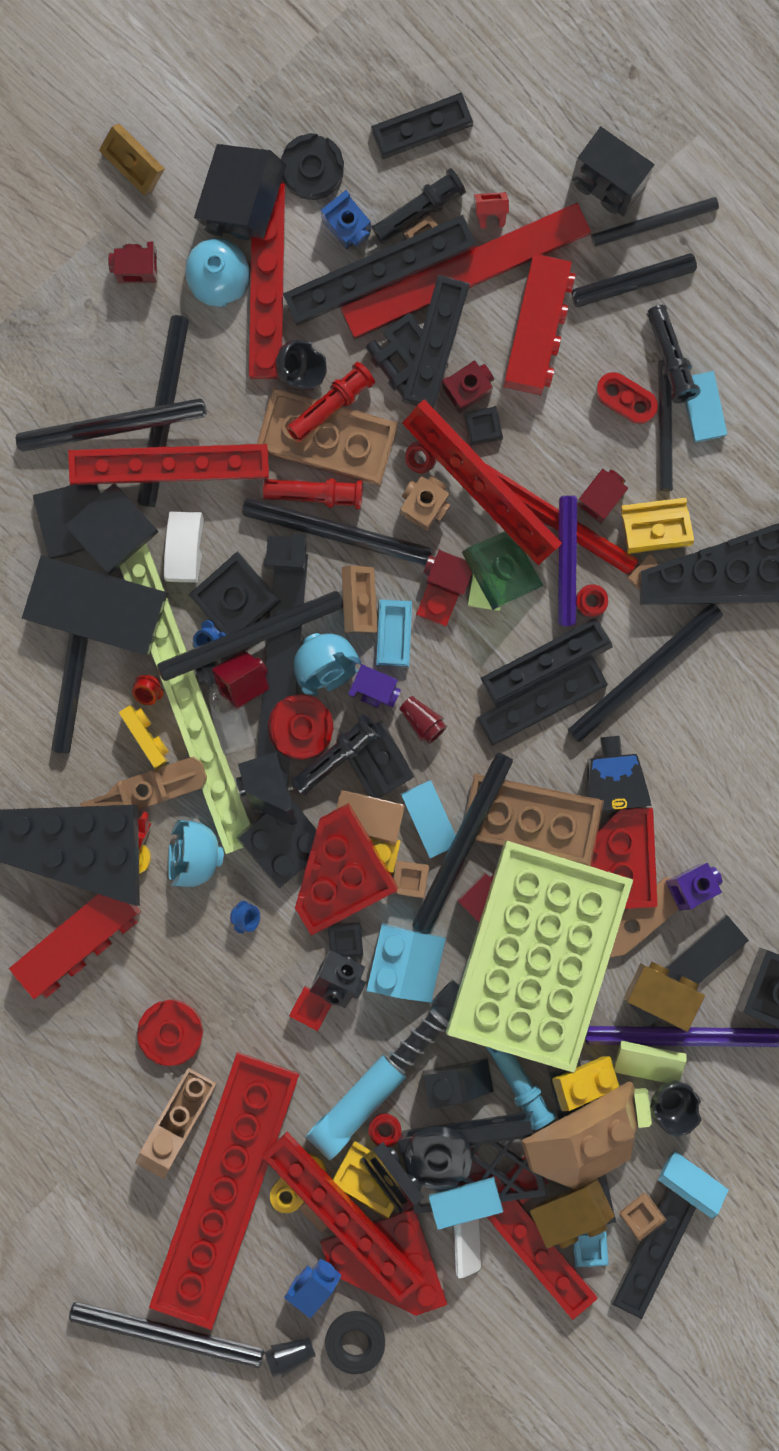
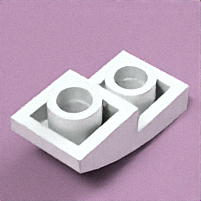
[164,512,204,583]

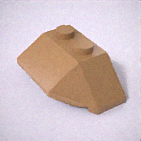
[521,1081,638,1190]

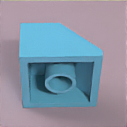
[367,923,446,1003]

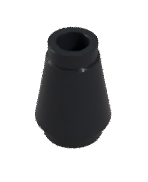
[264,1337,316,1378]

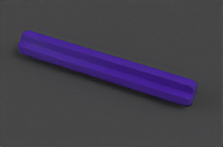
[558,495,577,626]

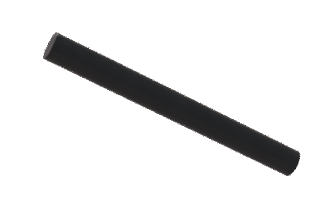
[591,197,719,247]
[658,360,673,491]

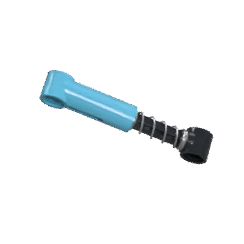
[305,980,460,1161]

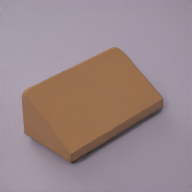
[336,790,405,845]

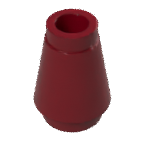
[399,696,447,744]

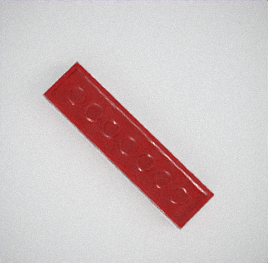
[149,1052,300,1330]

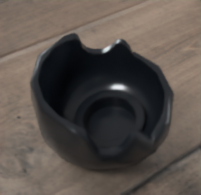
[275,340,327,390]
[650,1080,702,1137]

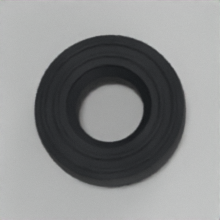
[325,1311,385,1374]

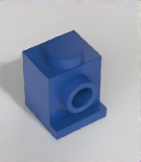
[321,190,371,250]
[284,1258,341,1318]

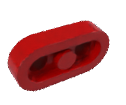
[596,372,658,424]

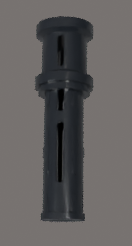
[371,168,466,244]
[646,304,701,403]
[292,714,382,795]

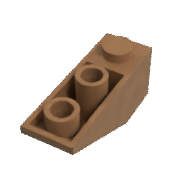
[135,1067,217,1179]

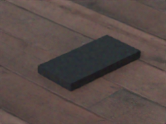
[21,556,168,656]

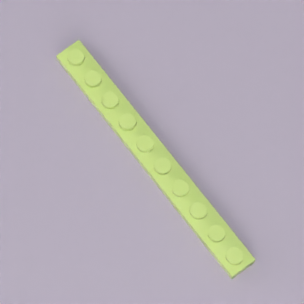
[120,543,251,854]

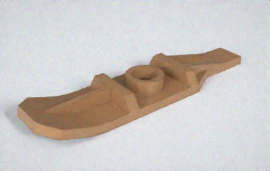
[80,757,207,810]
[610,877,679,958]

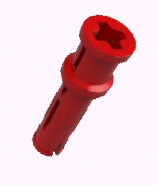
[286,362,375,443]
[263,478,363,510]

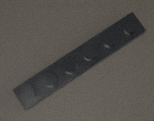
[283,215,476,326]

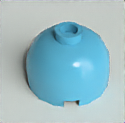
[185,238,251,307]
[293,633,361,696]
[167,820,224,887]

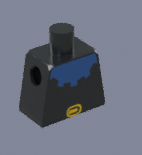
[585,736,652,811]

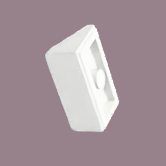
[454,1219,481,1278]

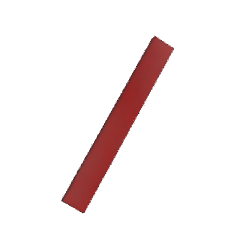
[341,202,591,340]

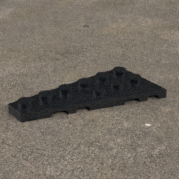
[639,523,779,605]
[0,805,140,906]

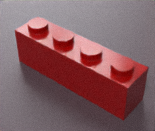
[503,253,576,396]
[8,894,141,999]

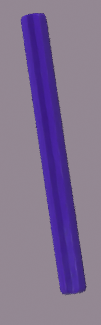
[585,1026,779,1047]

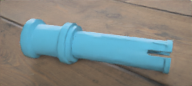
[486,1047,557,1130]

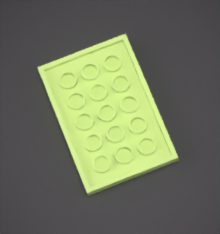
[446,840,633,1073]

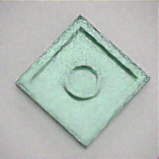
[462,532,544,610]

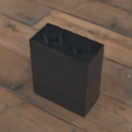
[194,144,287,240]

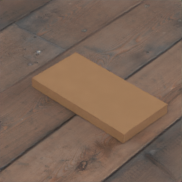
[257,387,398,487]
[466,773,604,866]

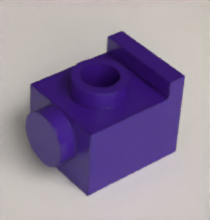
[348,664,401,709]
[665,863,723,911]

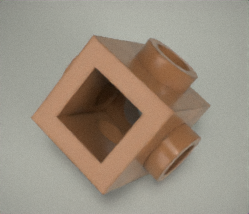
[400,476,451,531]

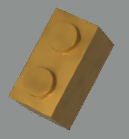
[623,961,706,1032]
[530,1179,615,1249]

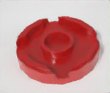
[268,694,334,760]
[137,999,204,1066]

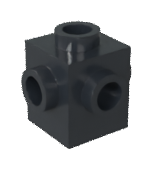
[309,950,366,1008]

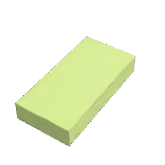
[614,1041,687,1083]

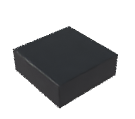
[464,406,503,446]
[328,922,364,957]

